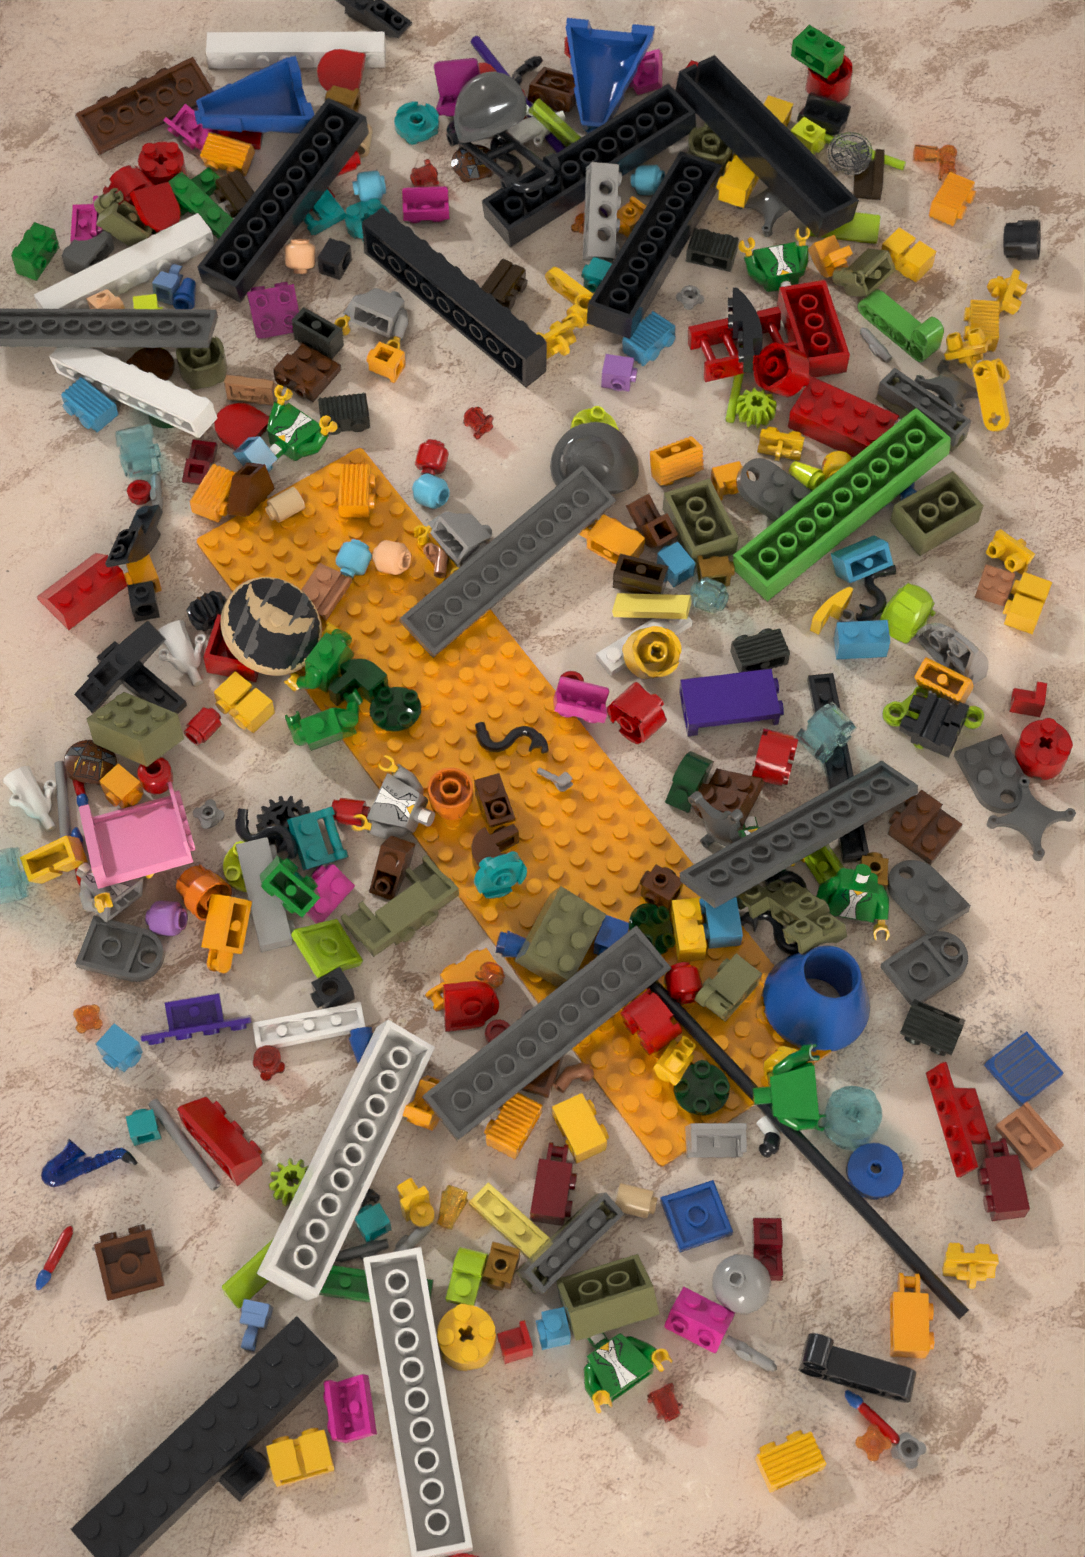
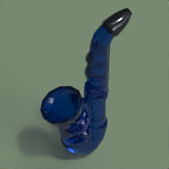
[41,1139,138,1187]

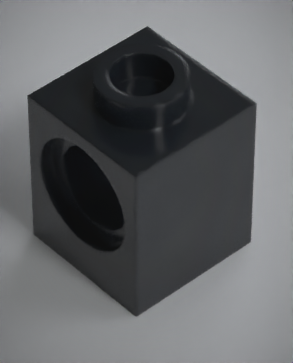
[317,238,352,280]
[127,581,160,622]
[310,967,355,1009]

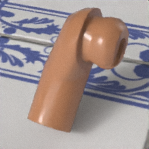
[423,543,448,578]
[553,1062,594,1093]

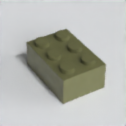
[890,471,983,556]
[663,478,739,566]
[86,692,184,766]
[515,886,606,988]
[556,1254,660,1341]

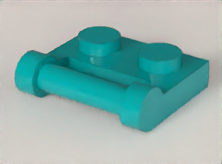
[303,189,346,235]
[287,807,349,871]

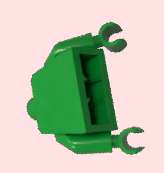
[285,688,363,751]
[753,1044,825,1131]

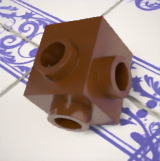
[639,864,683,910]

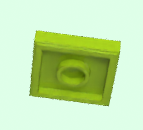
[291,918,363,978]

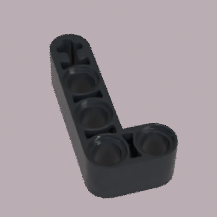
[798,1333,917,1403]

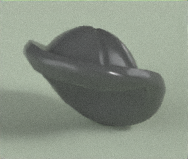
[454,72,527,143]
[550,422,639,495]

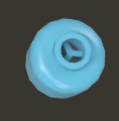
[631,165,665,196]
[352,170,386,201]
[412,474,450,509]
[335,539,372,578]

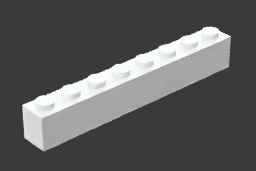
[206,32,386,68]
[34,213,214,309]
[49,347,217,438]

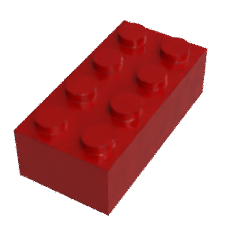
[777,280,850,377]
[788,376,899,458]

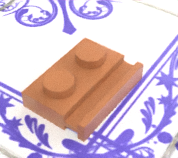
[302,563,352,621]
[995,1102,1064,1171]

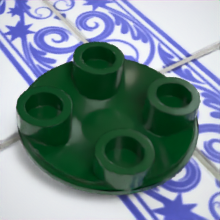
[370,686,421,732]
[629,903,675,955]
[674,1060,730,1115]

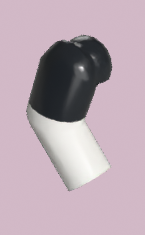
[756,1116,781,1158]

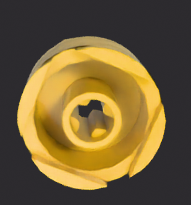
[622,626,682,679]
[437,1304,496,1371]

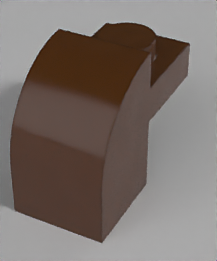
[626,494,678,548]
[471,823,519,873]

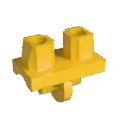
[987,268,1028,315]
[536,320,576,360]
[944,327,992,369]
[757,426,805,462]
[986,529,1035,575]
[653,1036,696,1086]
[397,1178,435,1227]
[942,1243,999,1289]

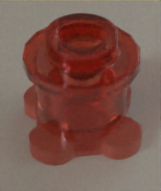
[410,159,439,187]
[463,406,494,439]
[253,1045,285,1081]
[647,1383,683,1422]

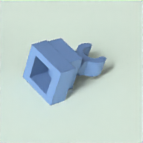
[152,264,183,305]
[239,1299,273,1352]

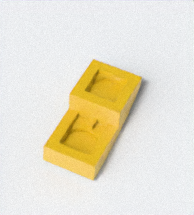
[810,587,853,635]

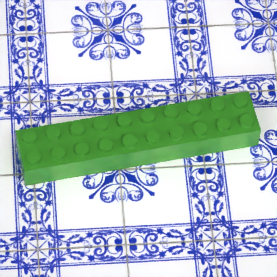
[733,408,951,602]

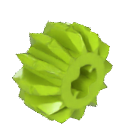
[735,387,777,429]
[269,1158,309,1207]

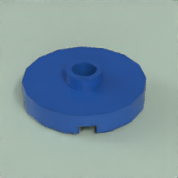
[846,1143,904,1200]

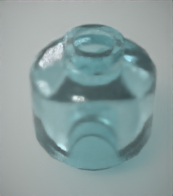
[690,577,729,614]

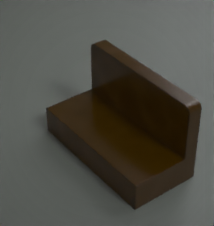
[853,149,885,200]

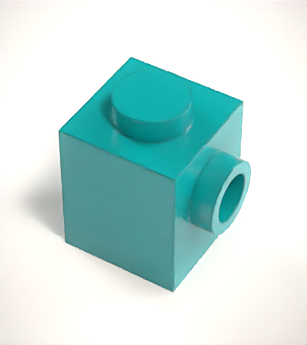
[581,257,612,293]

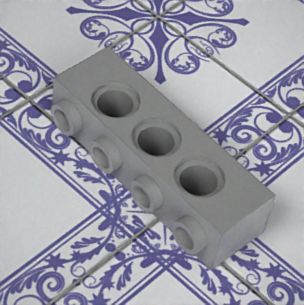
[583,162,622,262]

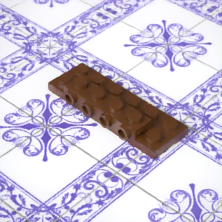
[75,57,214,155]

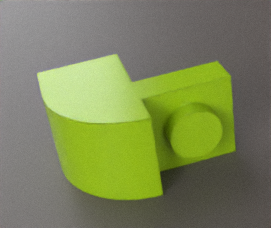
[445,1247,488,1306]

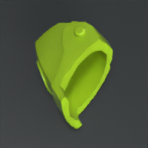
[879,583,936,644]

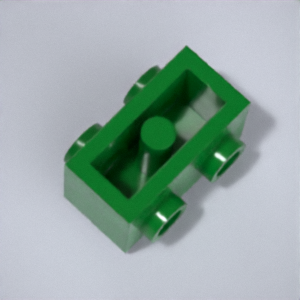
[791,25,845,78]
[11,222,60,281]
[259,855,320,917]

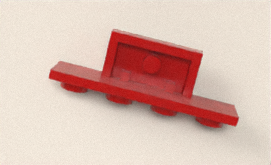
[926,1062,991,1177]

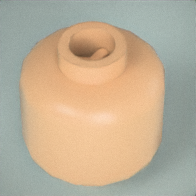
[285,239,316,274]
[372,540,411,575]

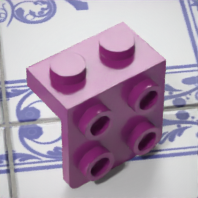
[434,58,480,117]
[247,282,299,339]

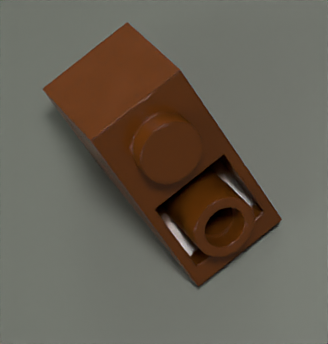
[227,463,275,517]
[474,773,515,828]
[369,836,416,900]

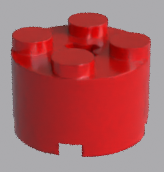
[805,55,853,102]
[138,142,187,185]
[103,165,154,207]
[754,342,811,398]
[607,682,667,744]
[1015,718,1073,780]
[752,728,799,786]
[620,989,683,1055]

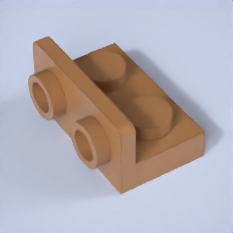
[224,375,278,406]

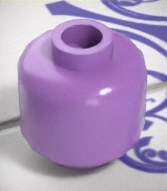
[145,900,188,936]

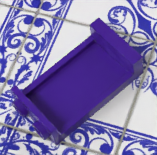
[679,669,784,737]

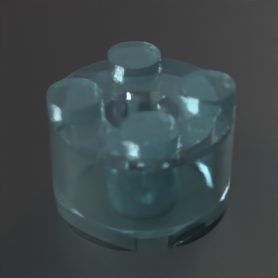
[115,424,161,478]
[795,702,857,764]
[0,847,29,905]
[822,1086,882,1150]

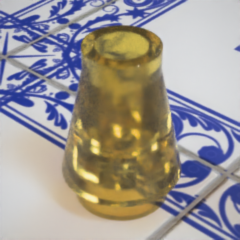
[436,1185,469,1230]

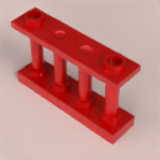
[688,306,797,382]

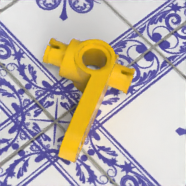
[545,267,594,330]
[972,358,1010,432]

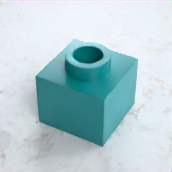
[125,1109,162,1146]
[355,1203,392,1243]

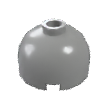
[712,1254,771,1314]

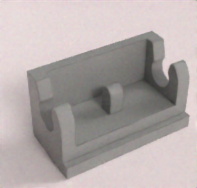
[685,1123,747,1158]

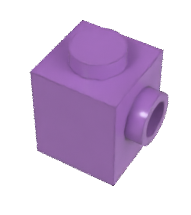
[601,354,638,391]

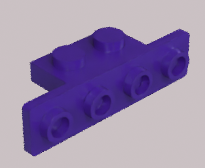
[140,993,252,1045]

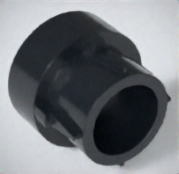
[1003,219,1041,260]

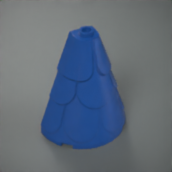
[565,18,655,134]
[194,56,315,134]

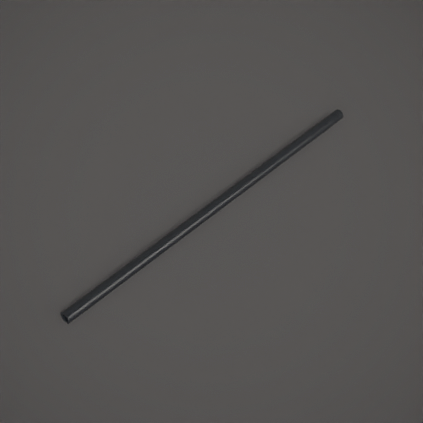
[647,980,969,1320]

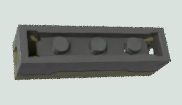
[876,368,971,452]
[515,1192,624,1294]

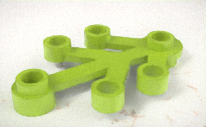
[882,686,984,749]

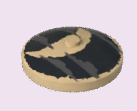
[221,577,322,676]

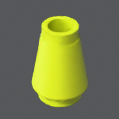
[788,461,825,490]

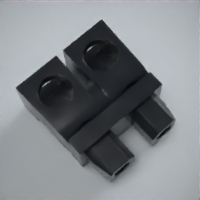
[899,693,969,758]

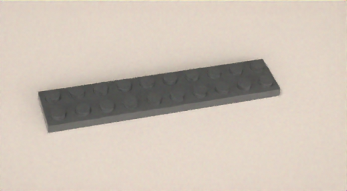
[0,308,218,348]
[399,465,616,658]
[680,761,918,908]
[422,926,671,1141]

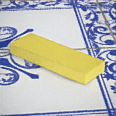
[612,593,692,619]
[469,1182,549,1259]

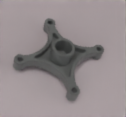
[736,188,790,237]
[914,359,979,414]
[986,776,1076,861]
[688,791,743,848]

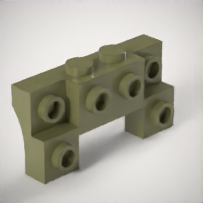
[341,855,459,957]
[736,879,847,955]

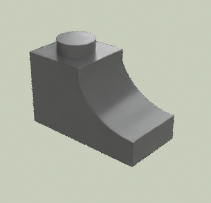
[62,230,114,274]

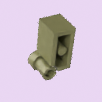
[94,188,152,247]
[833,248,896,298]
[695,954,762,1022]

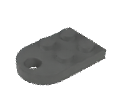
[737,458,812,522]
[954,734,1025,814]
[887,860,971,936]
[75,916,164,982]
[880,931,968,1005]

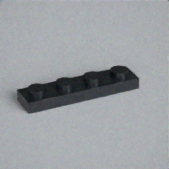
[96,641,187,714]

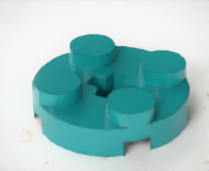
[394,101,439,145]
[345,198,390,240]
[474,851,527,899]

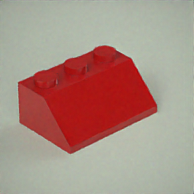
[37,553,127,631]
[177,1096,263,1187]

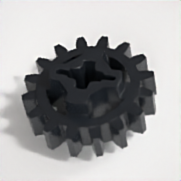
[256,796,311,850]

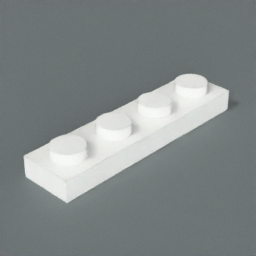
[596,616,693,676]
[252,1002,365,1052]

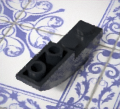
[336,0,413,38]
[728,288,763,373]
[105,504,163,568]
[74,621,166,712]

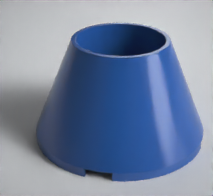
[762,946,870,1052]

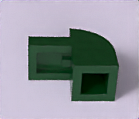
[328,659,389,706]
[665,751,714,813]

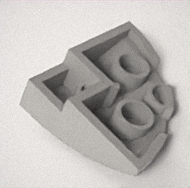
[915,623,988,685]

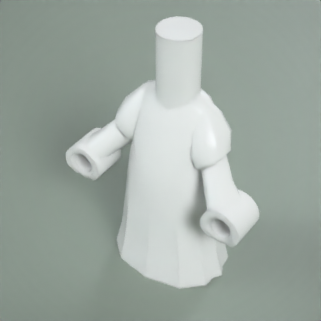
[507,105,566,147]
[158,620,205,686]
[3,766,56,832]

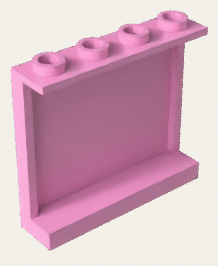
[79,782,196,889]

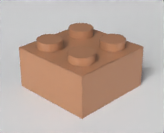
[975,565,1016,607]

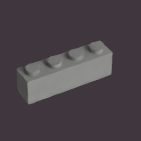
[236,837,295,952]

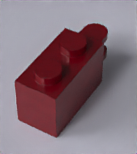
[977,1138,1030,1221]
[530,1142,577,1226]

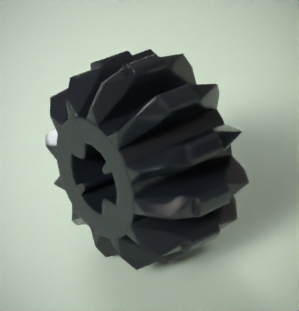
[186,591,227,631]

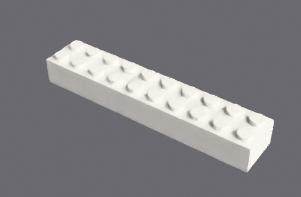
[257,1020,435,1301]
[363,1247,473,1557]

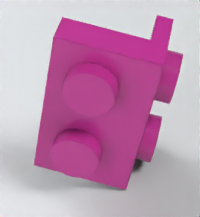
[629,48,663,95]
[163,104,219,152]
[402,186,449,223]
[70,195,103,243]
[553,677,609,723]
[306,864,355,924]
[664,1286,735,1353]
[323,1374,377,1443]

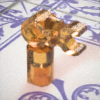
[913,145,957,181]

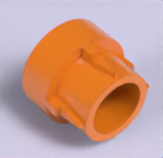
[428,767,473,820]
[176,864,232,921]

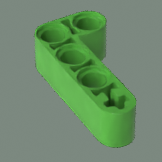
[858,289,944,362]

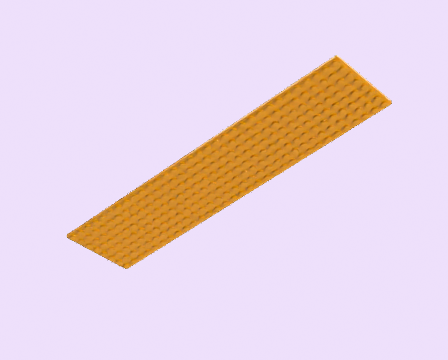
[197,448,831,1167]

